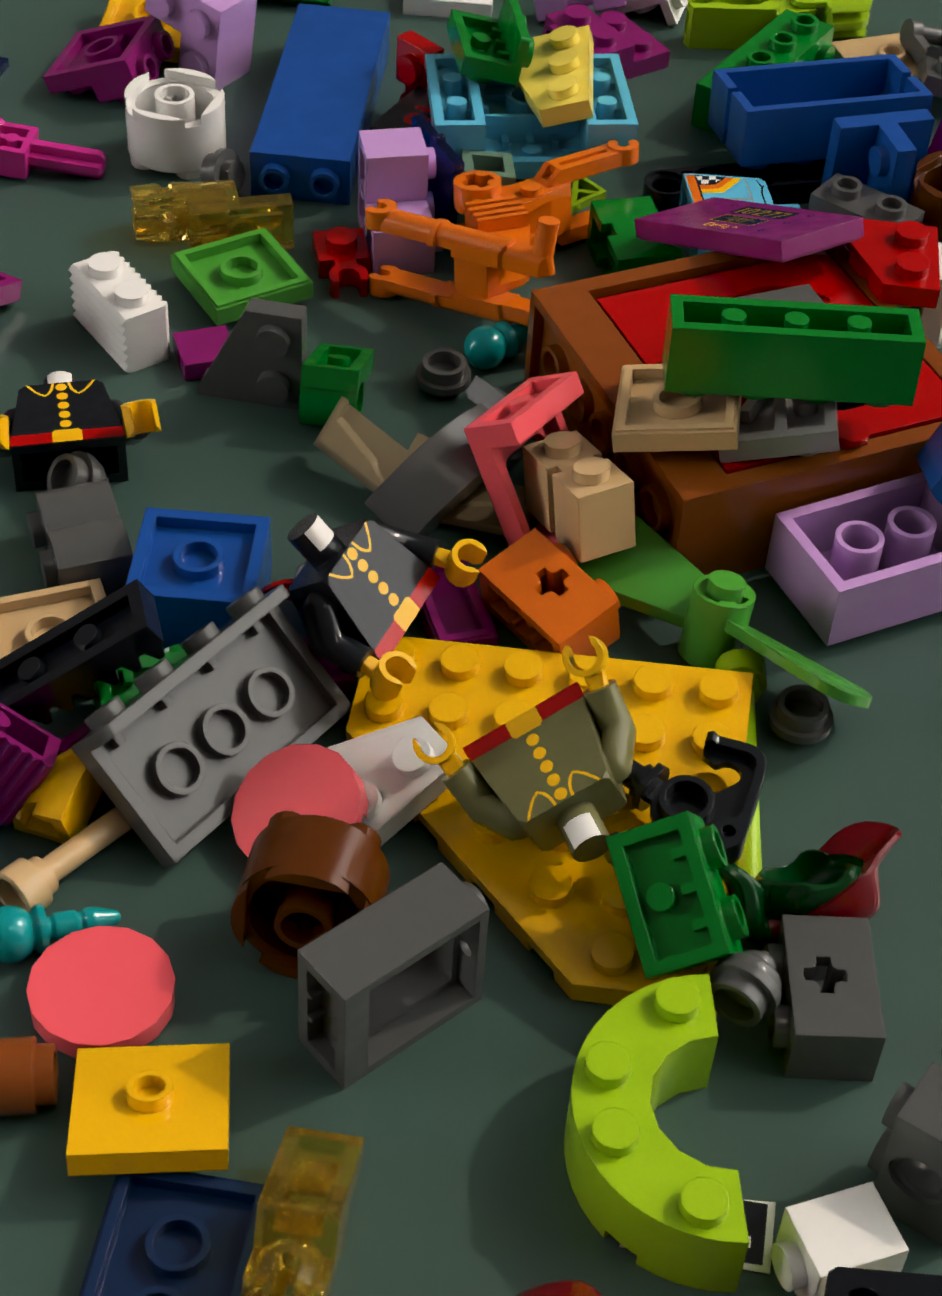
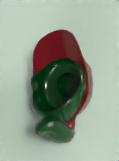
[718,821,903,946]

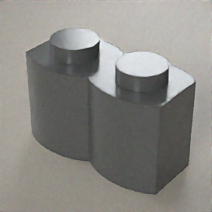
[26,479,133,594]

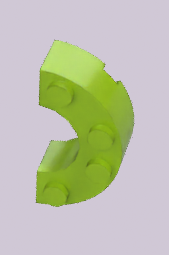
[564,974,749,1293]

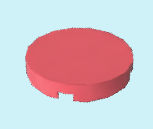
[231,744,369,857]
[26,926,176,1059]

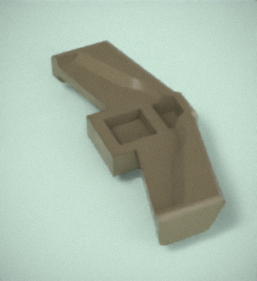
[313,396,538,536]

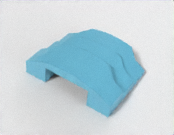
[425,54,639,179]

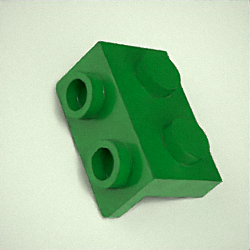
[446,0,534,85]

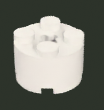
[124,68,226,180]

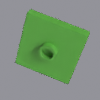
[170,227,313,326]

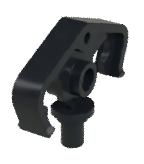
[605,731,767,868]

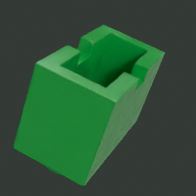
[587,196,683,275]

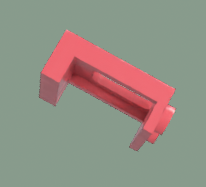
[464,371,584,546]

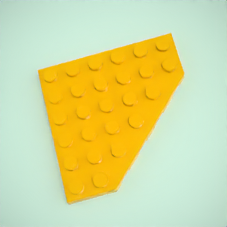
[346,636,754,1017]

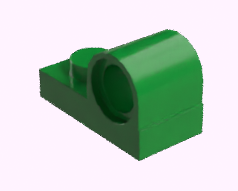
[299,343,375,427]

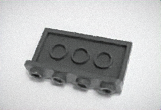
[70,584,352,868]

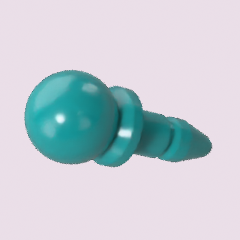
[464,321,528,369]
[0,903,121,964]

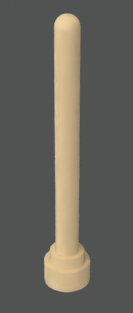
[0,806,132,912]

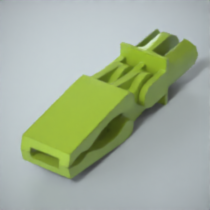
[683,0,873,50]

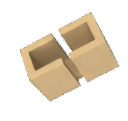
[522,430,636,563]

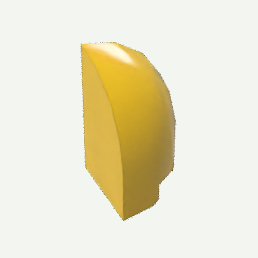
[13,749,103,844]

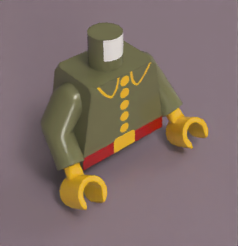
[412,636,637,862]

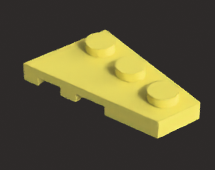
[515,25,594,128]

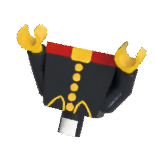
[0,371,162,492]
[287,513,487,701]

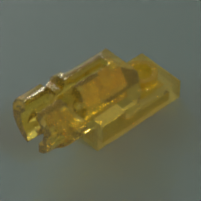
[129,179,294,249]
[240,1126,365,1296]

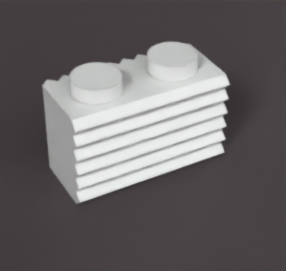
[68,251,171,374]

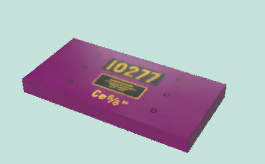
[634,197,864,263]

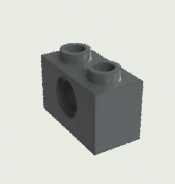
[867,1061,942,1246]

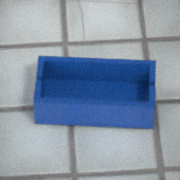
[708,54,933,170]

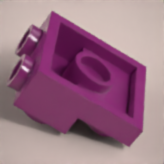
[542,4,671,80]
[43,15,174,103]

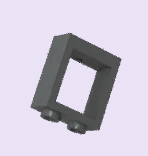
[297,862,490,1089]

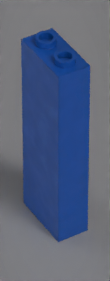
[250,3,390,205]

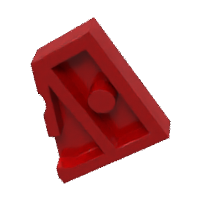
[845,219,940,309]

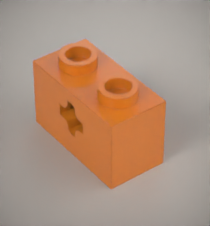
[478,528,620,656]

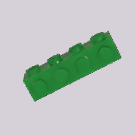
[691,9,835,134]
[662,294,926,408]

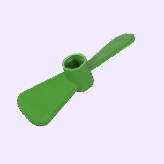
[575,515,873,709]

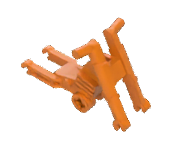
[365,140,639,326]

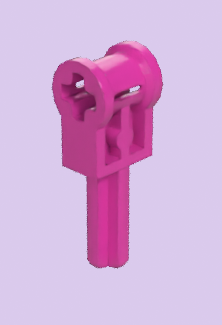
[0,117,107,180]

